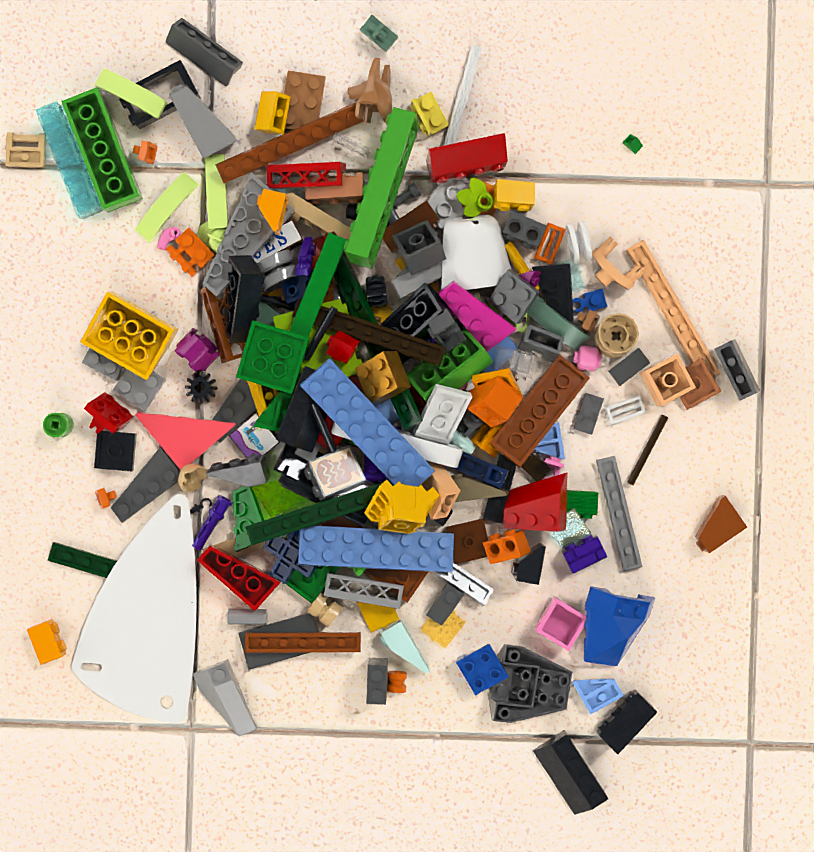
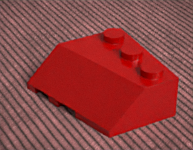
[503,472,568,532]

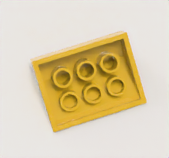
[80,291,179,380]

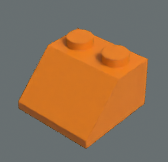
[467,376,523,428]

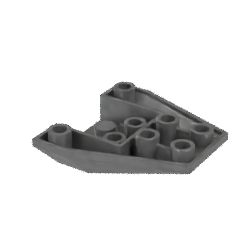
[488,644,573,723]

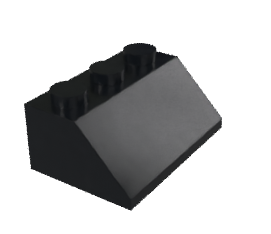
[596,690,657,755]

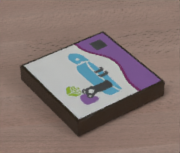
[228,412,281,458]

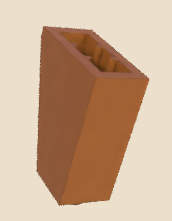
[695,495,747,554]

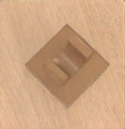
[576,310,600,334]

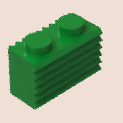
[566,490,599,519]

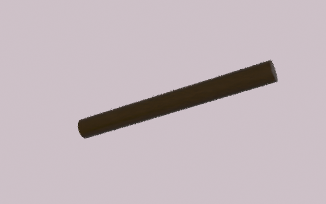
[627,415,668,486]

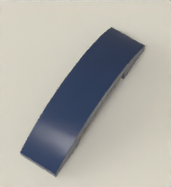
[447,452,508,489]

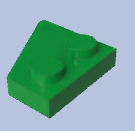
[253,392,293,432]

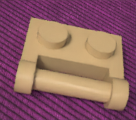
[5,132,47,168]

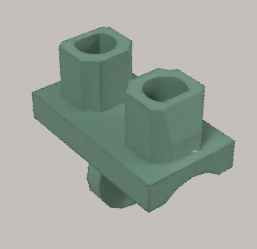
[360,14,398,52]

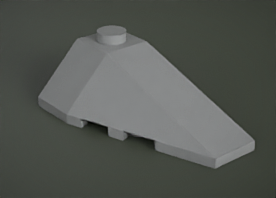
[391,235,443,299]
[193,659,257,737]

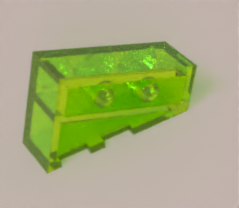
[251,480,305,518]

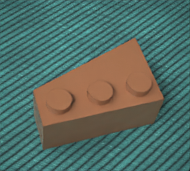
[305,172,364,205]

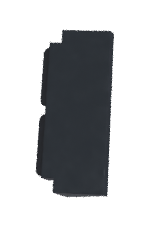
[273,443,380,525]

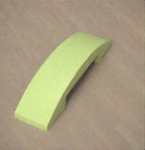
[94,68,168,119]
[135,172,199,242]

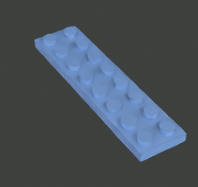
[300,358,435,487]
[298,526,454,573]

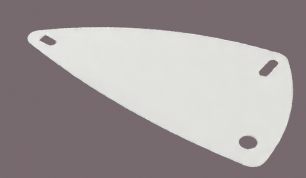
[72,494,197,723]

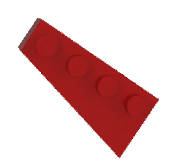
[197,544,281,611]

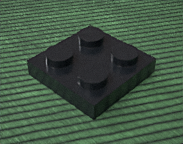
[94,430,137,472]

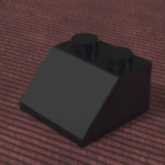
[511,543,546,585]

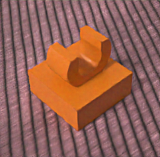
[132,140,158,165]
[95,488,117,509]

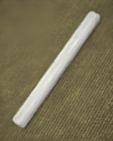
[443,45,482,146]

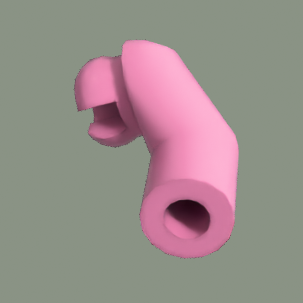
[157,227,181,251]

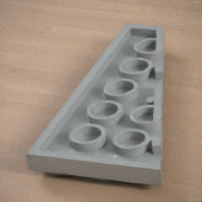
[202,173,295,297]

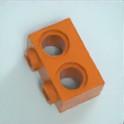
[483,529,531,564]

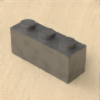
[714,339,760,401]

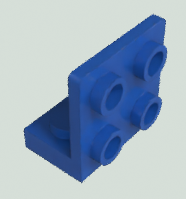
[456,644,508,696]

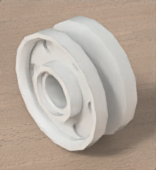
[565,220,592,264]

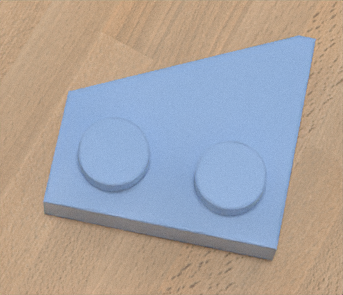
[534,422,565,459]
[572,678,624,715]

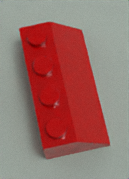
[426,133,508,184]

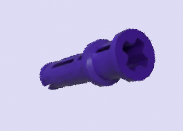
[192,494,233,551]

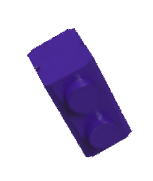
[562,534,607,574]

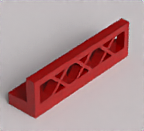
[267,162,346,189]

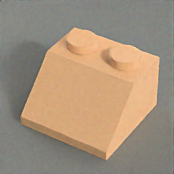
[639,353,696,407]

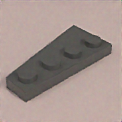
[111,447,180,523]

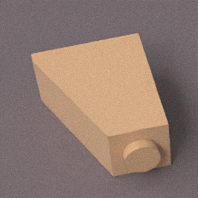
[420,460,461,520]

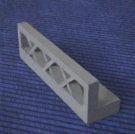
[324,572,404,609]

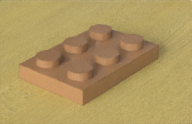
[284,70,326,131]

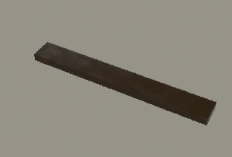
[292,298,446,367]

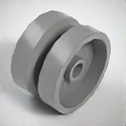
[257,250,299,293]

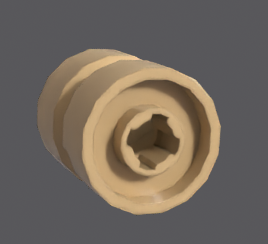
[307,591,343,627]

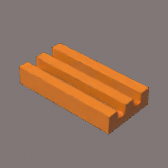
[534,222,566,265]

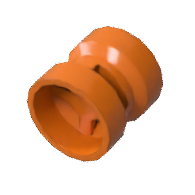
[387,671,407,693]

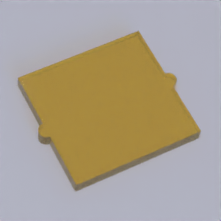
[421,611,466,648]

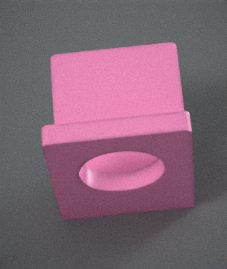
[542,456,564,480]

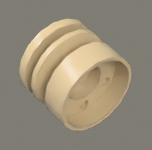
[594,313,639,358]

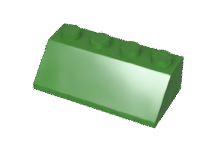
[406,328,493,403]

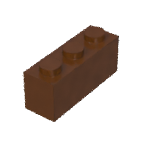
[383,200,441,253]

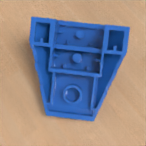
[584,586,656,666]

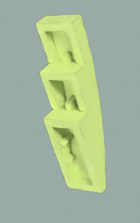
[205,154,229,230]

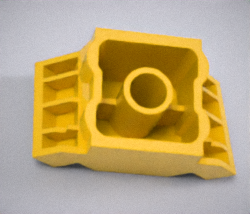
[364,480,440,534]

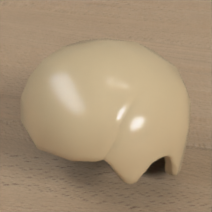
[178,463,208,492]

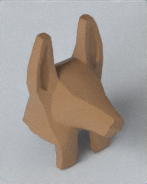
[347,58,393,124]

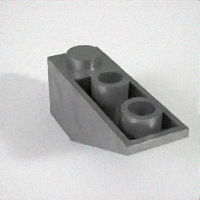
[206,454,271,487]

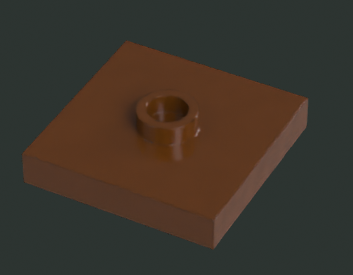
[446,518,488,564]

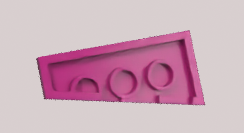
[438,280,517,352]

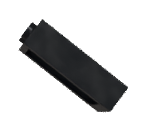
[119,60,201,129]

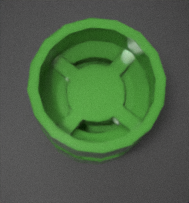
[43,413,74,437]

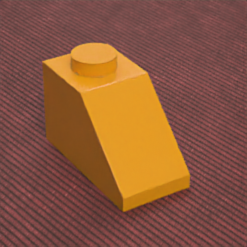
[257,189,289,236]

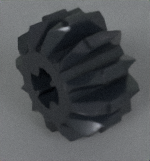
[366,275,388,308]
[185,371,218,404]

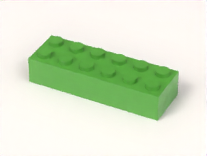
[61,87,143,213]

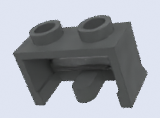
[427,308,467,352]

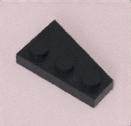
[532,264,574,322]

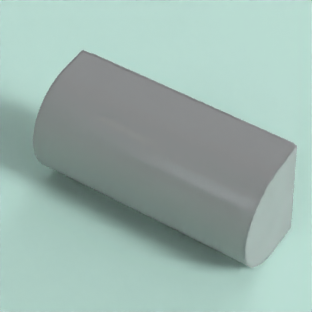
[227,609,268,625]

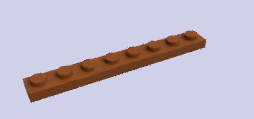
[215,102,364,183]

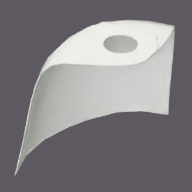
[441,215,512,290]

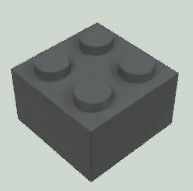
[392,220,446,275]

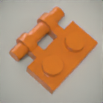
[166,227,216,277]

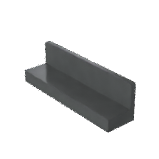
[165,18,244,86]

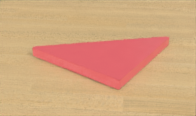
[135,412,236,470]

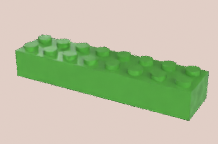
[344,107,419,269]

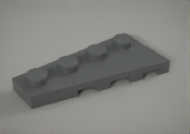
[212,379,257,443]

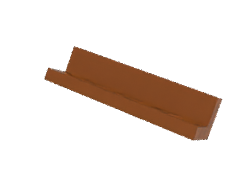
[200,287,245,364]

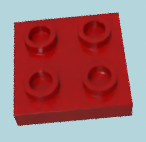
[83,392,134,434]

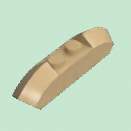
[286,193,352,239]

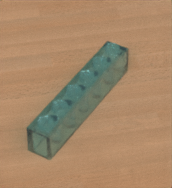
[35,101,103,219]

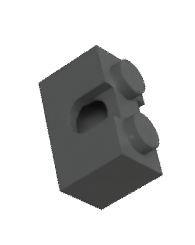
[518,324,565,362]

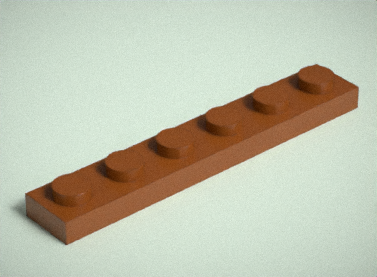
[245,632,361,653]

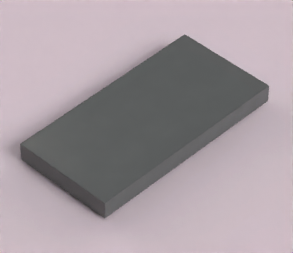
[238,613,318,670]

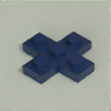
[263,530,317,584]

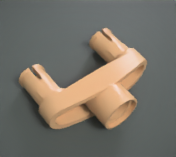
[592,236,646,290]

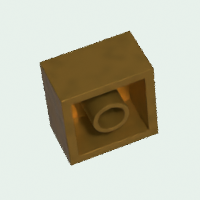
[355,351,411,404]

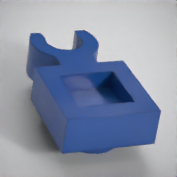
[573,288,607,313]

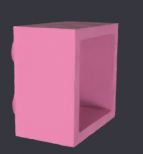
[534,596,586,651]

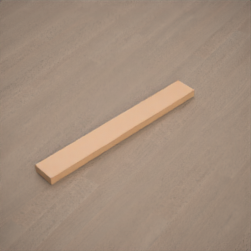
[626,240,720,376]

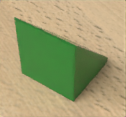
[622,134,643,154]

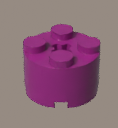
[174,328,221,372]

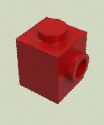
[326,331,360,364]

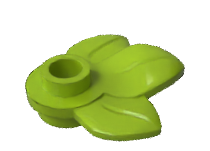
[456,178,493,217]

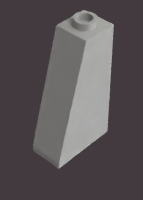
[169,84,237,158]

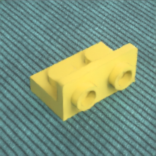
[410,91,449,137]

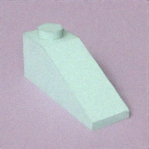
[380,620,430,674]

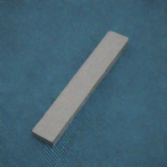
[596,456,643,572]

